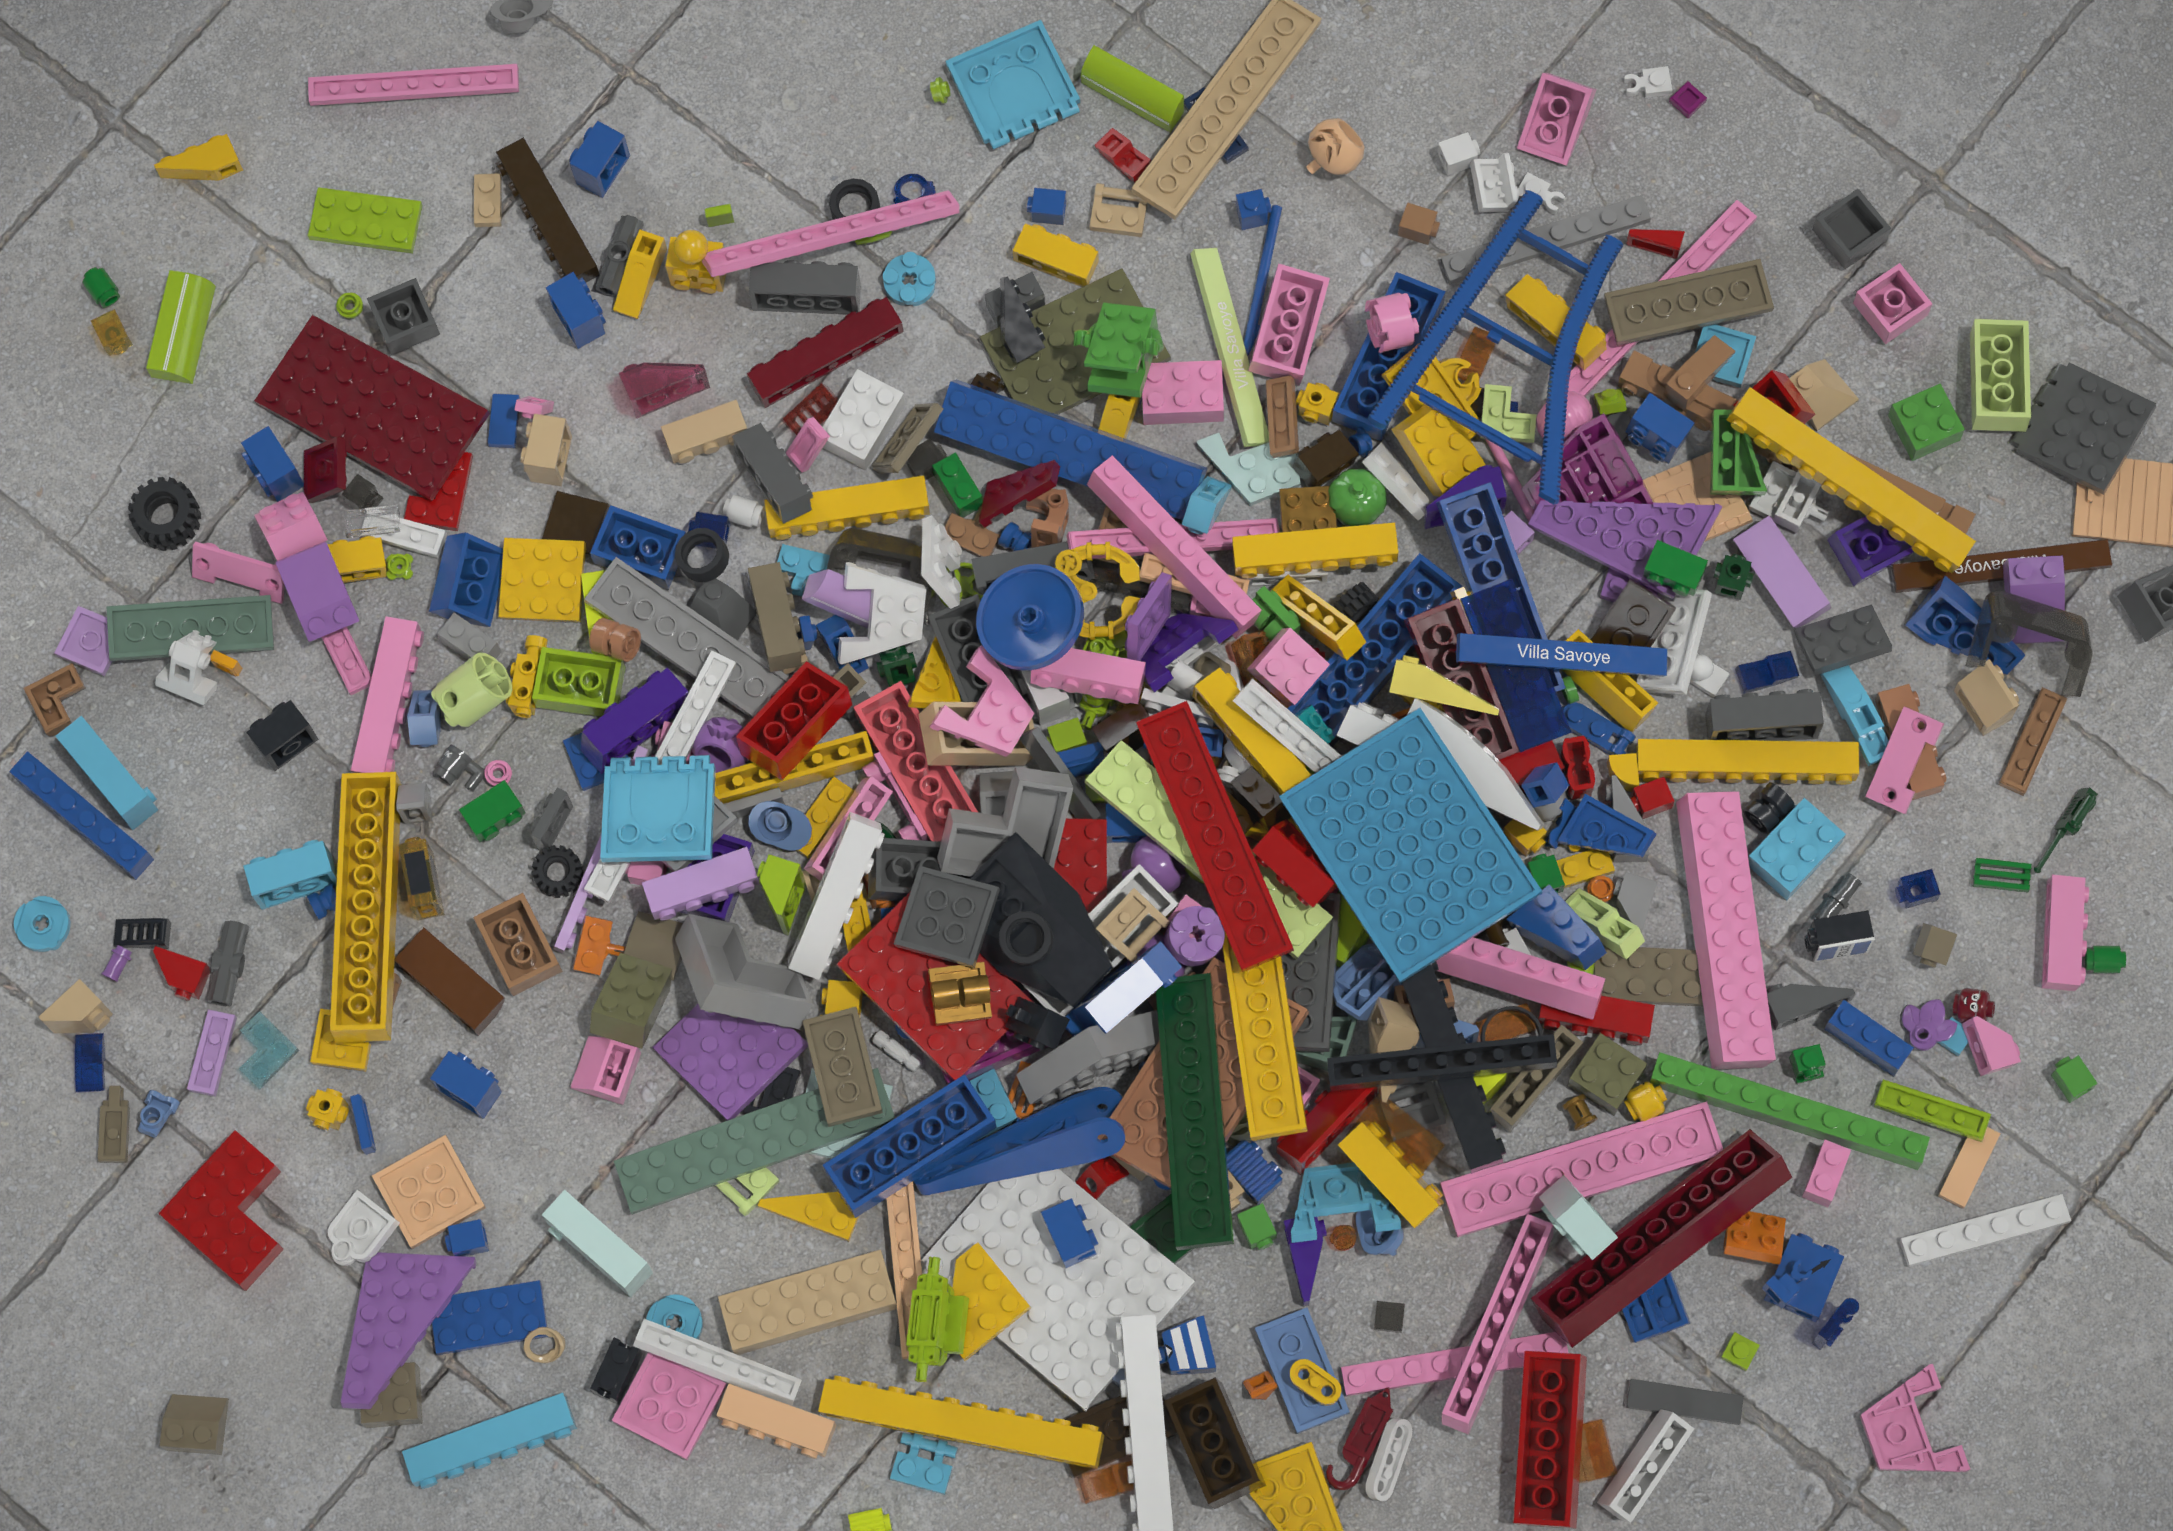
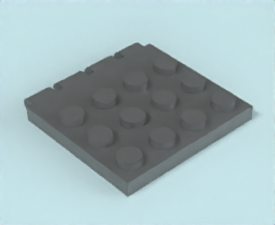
[2010,362,2156,495]

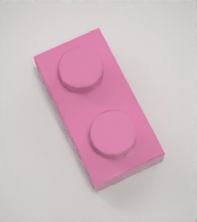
[515,396,554,419]

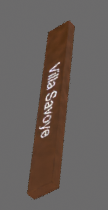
[1891,539,2112,593]

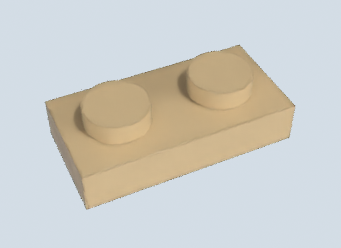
[474,173,502,227]

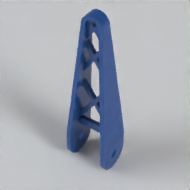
[914,1087,1125,1195]

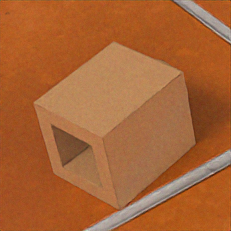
[1398,202,1440,245]

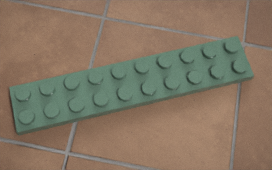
[614,1068,895,1215]

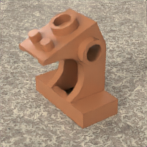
[1026,489,1069,548]

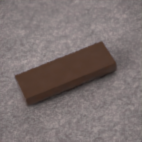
[395,927,505,1036]

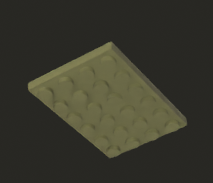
[980,268,1171,415]

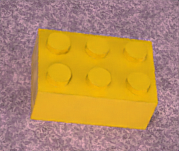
[1391,400,1486,497]

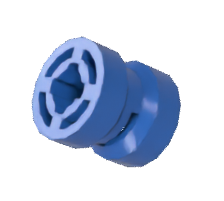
[998,522,1032,551]
[307,883,336,920]

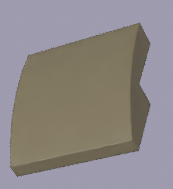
[624,911,683,981]

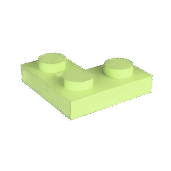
[1480,384,1537,443]

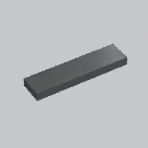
[1020,727,1101,819]
[1626,1379,1744,1425]

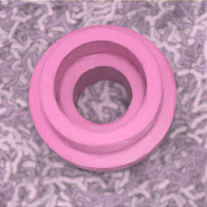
[484,760,512,786]

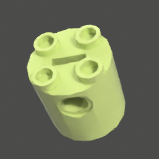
[431,653,512,727]

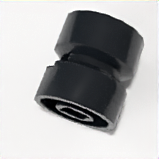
[1743,782,1795,834]

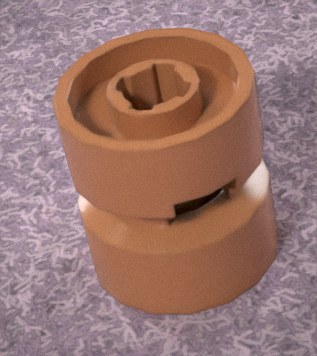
[589,618,641,662]

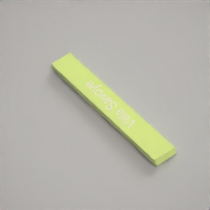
[1190,248,1269,447]

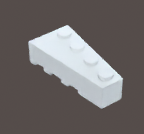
[1012,669,1071,726]

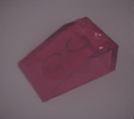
[619,362,710,419]

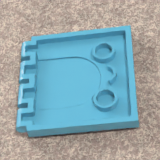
[945,20,1080,150]
[600,755,716,862]

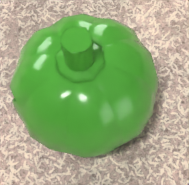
[1328,469,1387,526]

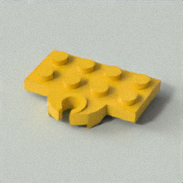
[1382,343,1482,439]

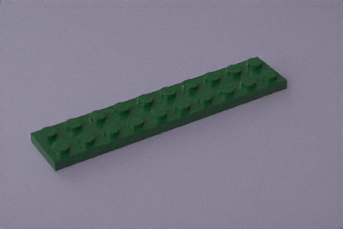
[1156,973,1234,1250]

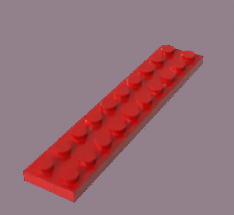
[1136,701,1294,972]

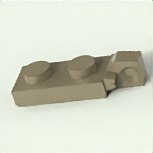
[98,1086,130,1163]

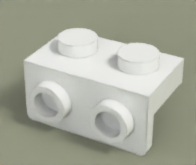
[1470,153,1519,212]

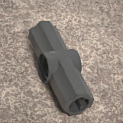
[596,215,644,296]
[207,920,249,1007]

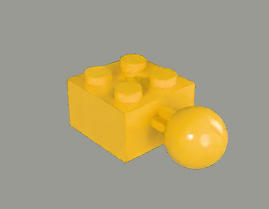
[665,230,726,294]

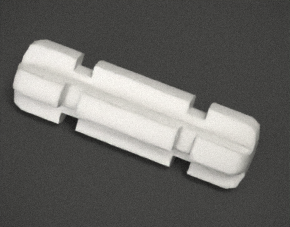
[872,1030,922,1072]

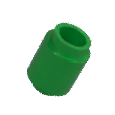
[82,267,120,308]
[2085,945,2126,973]

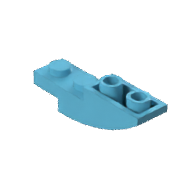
[1820,665,1889,766]

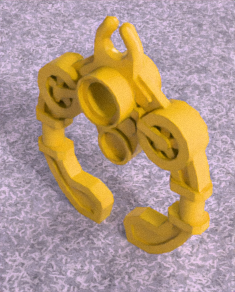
[1055,541,1140,640]

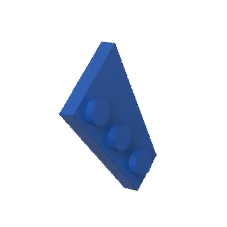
[1558,794,1656,858]

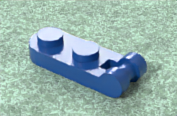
[1561,702,1636,755]

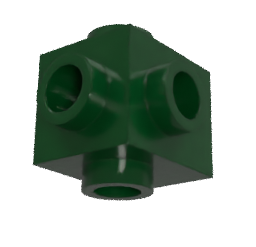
[1713,554,1754,600]
[876,645,917,687]

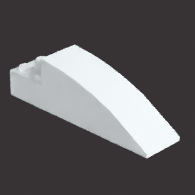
[1337,698,1544,830]

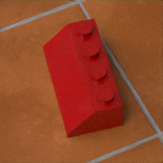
[1276,1087,1378,1175]

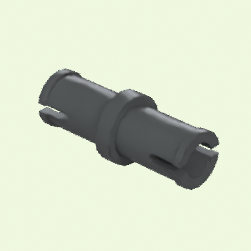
[1815,873,1862,919]

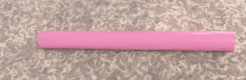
[1485,439,1534,522]

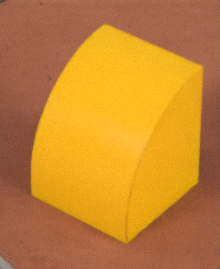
[1607,753,1639,792]

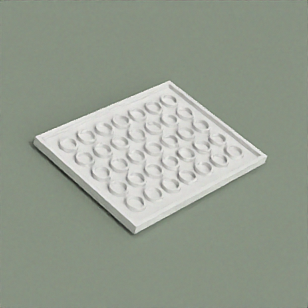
[921,1169,1196,1412]

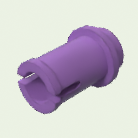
[101,945,132,982]

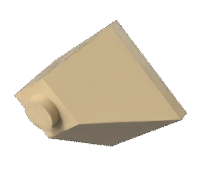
[1789,359,1859,431]

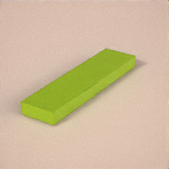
[1874,1079,1991,1142]

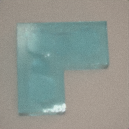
[239,1011,300,1090]

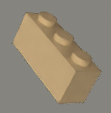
[661,400,747,464]

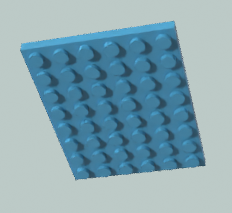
[1279,708,1542,983]

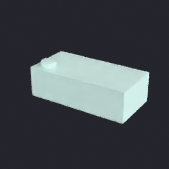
[542,1190,653,1298]

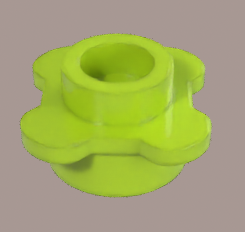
[386,554,413,580]

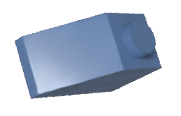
[407,690,441,747]

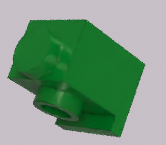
[1789,1044,1826,1084]

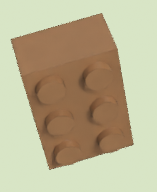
[473,893,563,996]

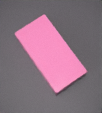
[786,417,830,473]

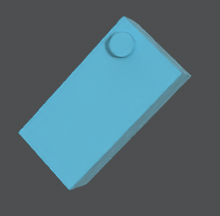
[56,716,158,830]

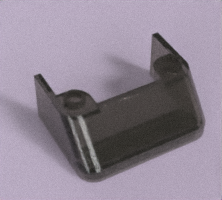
[827,528,937,625]
[1965,591,2093,698]

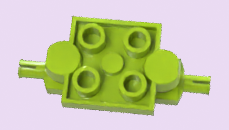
[1079,630,1128,730]
[906,1257,969,1382]

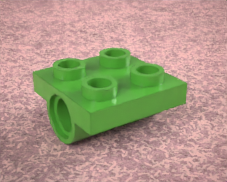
[1252,586,1301,642]

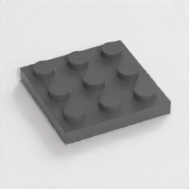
[894,866,1000,968]

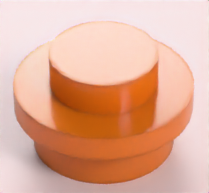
[1587,876,1615,903]

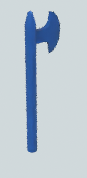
[1244,205,1282,356]

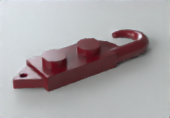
[1326,1387,1394,1490]

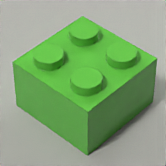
[1888,383,1965,461]

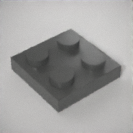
[530,787,573,851]

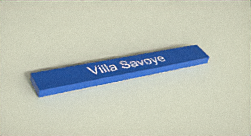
[1456,633,1667,677]

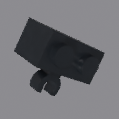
[1005,997,1070,1050]

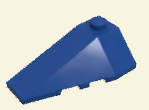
[1906,576,2025,675]

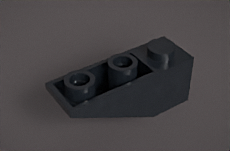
[1000,276,1046,363]

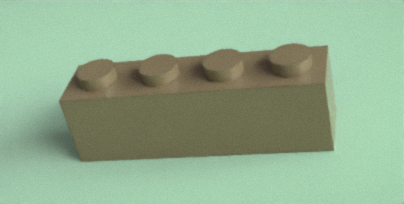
[748,562,806,672]
[1490,1025,1583,1133]

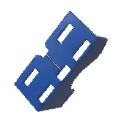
[1544,798,1577,849]

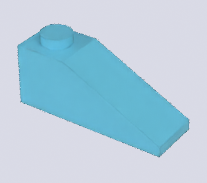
[1182,476,1232,534]

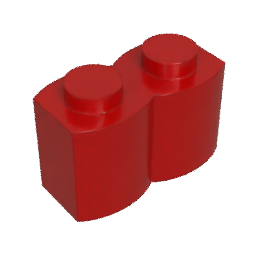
[1560,736,1595,800]

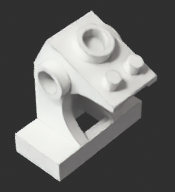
[155,630,217,705]

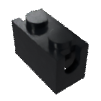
[590,1337,643,1405]

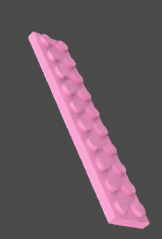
[1440,1102,1723,1237]

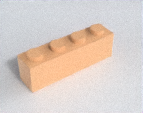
[717,1384,837,1459]

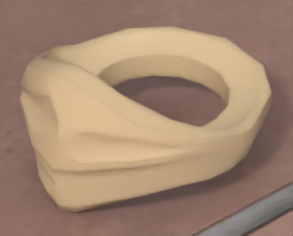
[523,1327,565,1363]

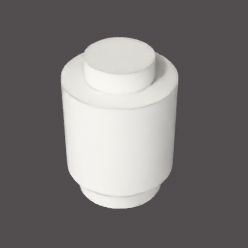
[723,495,765,528]

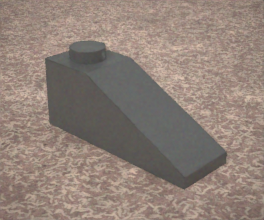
[1767,983,1855,1030]

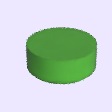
[1561,676,1579,704]

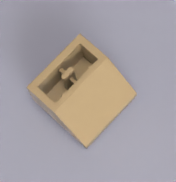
[1954,659,2019,736]

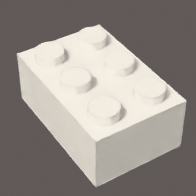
[823,369,906,470]

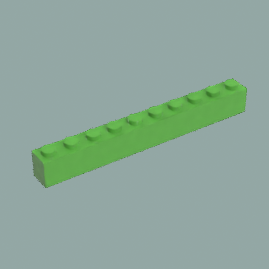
[1650,1052,1930,1170]

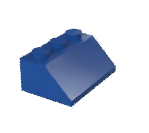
[429,532,503,627]

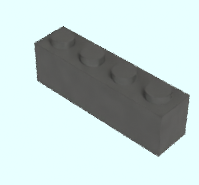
[732,423,813,523]

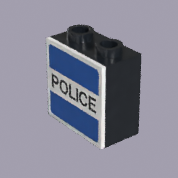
[1804,910,1875,962]

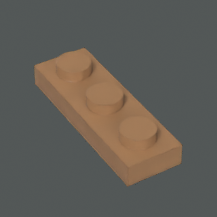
[1266,375,1299,458]

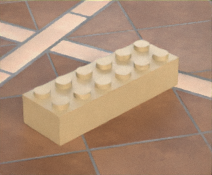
[718,1249,897,1355]

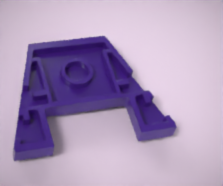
[1141,613,1239,693]

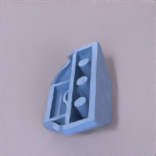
[1334,943,1402,1021]

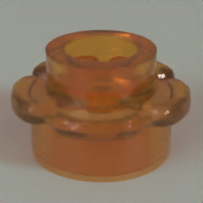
[1329,1225,1357,1251]

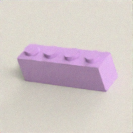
[642,847,760,920]

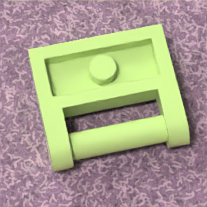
[715,1168,780,1216]

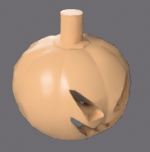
[1306,118,1364,175]

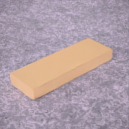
[1938,1127,2001,1209]

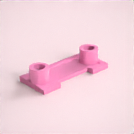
[192,541,285,604]
[1865,707,1944,814]
[862,751,928,841]

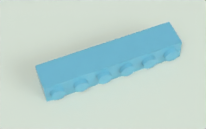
[402,1393,577,1489]

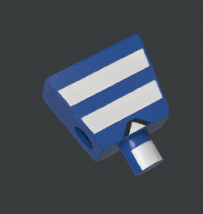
[1158,1315,1216,1375]

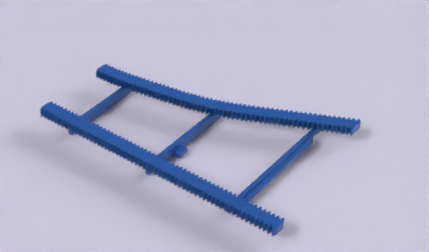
[1368,190,1624,505]

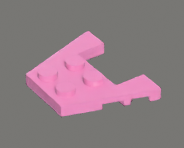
[929,645,1035,757]
[1860,1364,1970,1472]

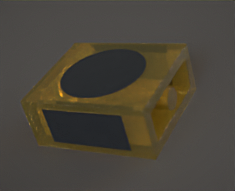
[398,837,445,921]

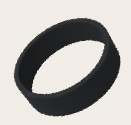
[1480,1006,1543,1042]

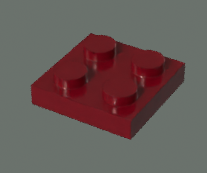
[304,437,347,503]

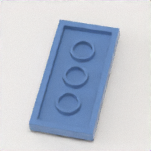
[1255,1308,1350,1434]

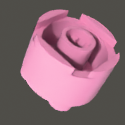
[1365,293,1419,353]

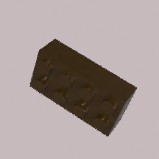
[1164,1377,1266,1509]

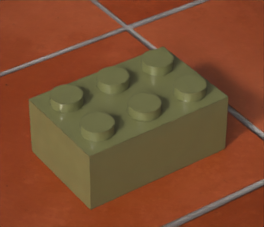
[590,953,672,1049]

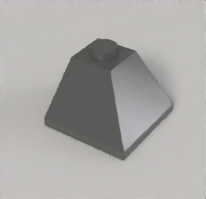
[690,578,757,641]

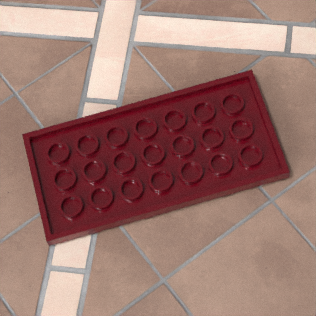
[254,315,490,501]

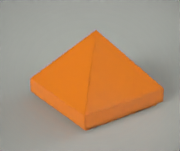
[1243,1371,1278,1400]

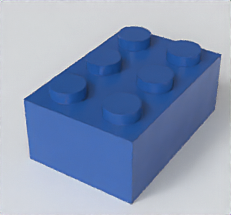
[590,505,686,590]

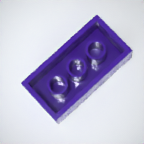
[581,667,688,774]

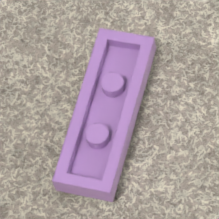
[187,1010,237,1097]

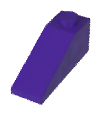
[1283,1217,1327,1307]

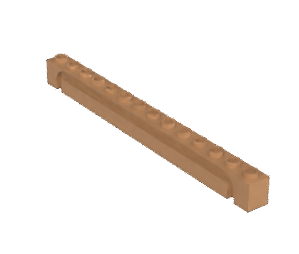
[1618,350,1976,534]

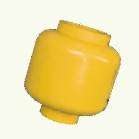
[1624,1082,1667,1121]

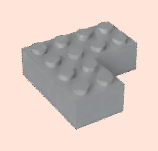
[937,766,1073,877]
[675,914,813,1029]
[1016,1010,1160,1105]

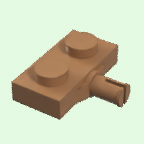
[945,506,1000,557]

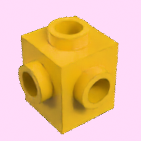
[1296,382,1338,426]
[306,1088,349,1131]

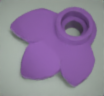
[1902,999,1957,1051]

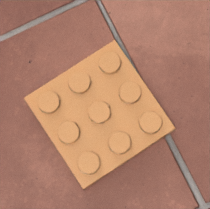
[372,1135,486,1249]

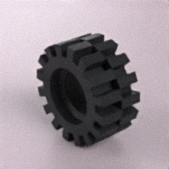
[1333,582,1379,624]
[532,845,584,898]

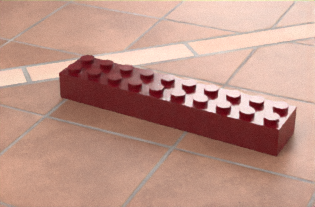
[1531,1129,1793,1348]

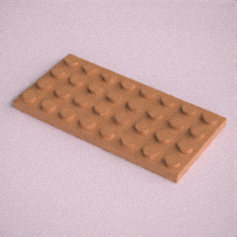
[1098,957,1309,1188]

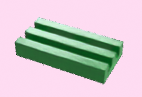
[1973,858,2032,893]

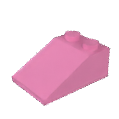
[1517,73,1597,166]

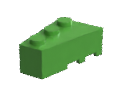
[1710,409,1767,495]

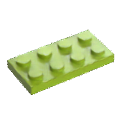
[308,187,423,254]

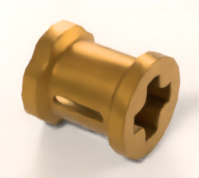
[1562,1094,1598,1131]

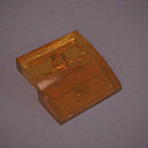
[1579,1419,1617,1484]

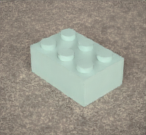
[1539,1175,1618,1260]

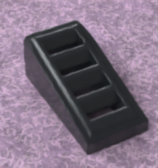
[113,918,171,949]

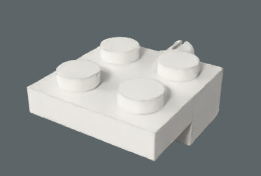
[1748,461,1830,533]

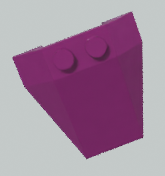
[1521,413,1654,512]

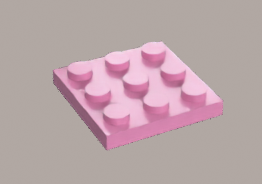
[612,1352,727,1460]

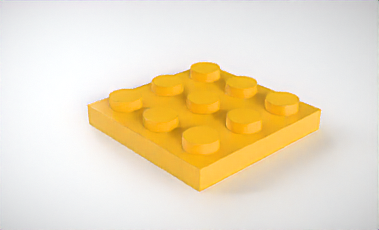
[498,538,586,623]

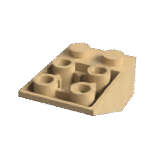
[1368,997,1420,1103]

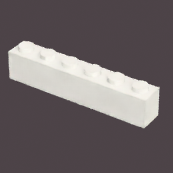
[788,812,884,980]

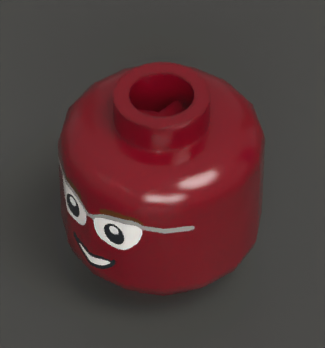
[1953,988,1995,1023]

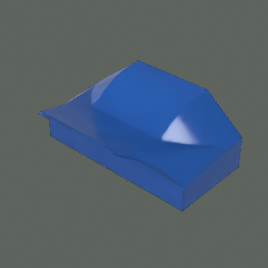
[1057,742,1104,777]

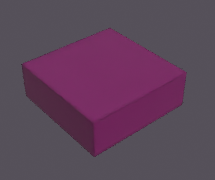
[1669,81,1707,119]

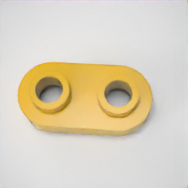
[1290,1359,1341,1406]

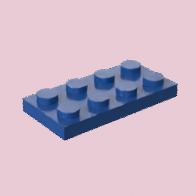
[432,1280,548,1355]

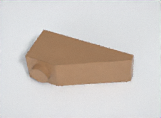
[1664,335,1735,411]

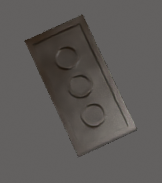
[1064,1395,1178,1478]

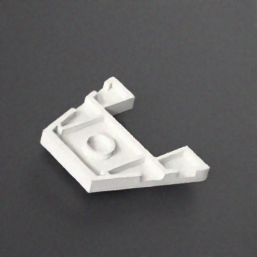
[838,562,926,664]

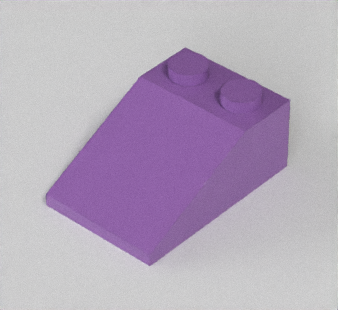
[275,541,359,642]
[2003,556,2065,644]

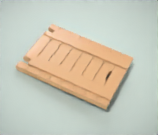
[1619,452,1753,542]
[2072,458,2173,548]

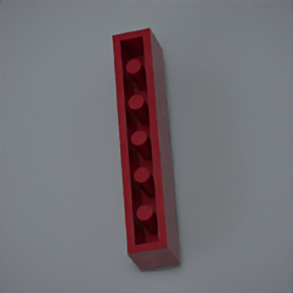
[747,297,904,408]

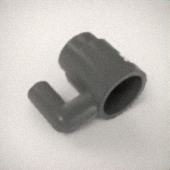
[433,744,485,791]

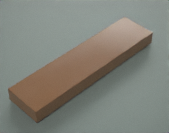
[1998,687,2068,796]

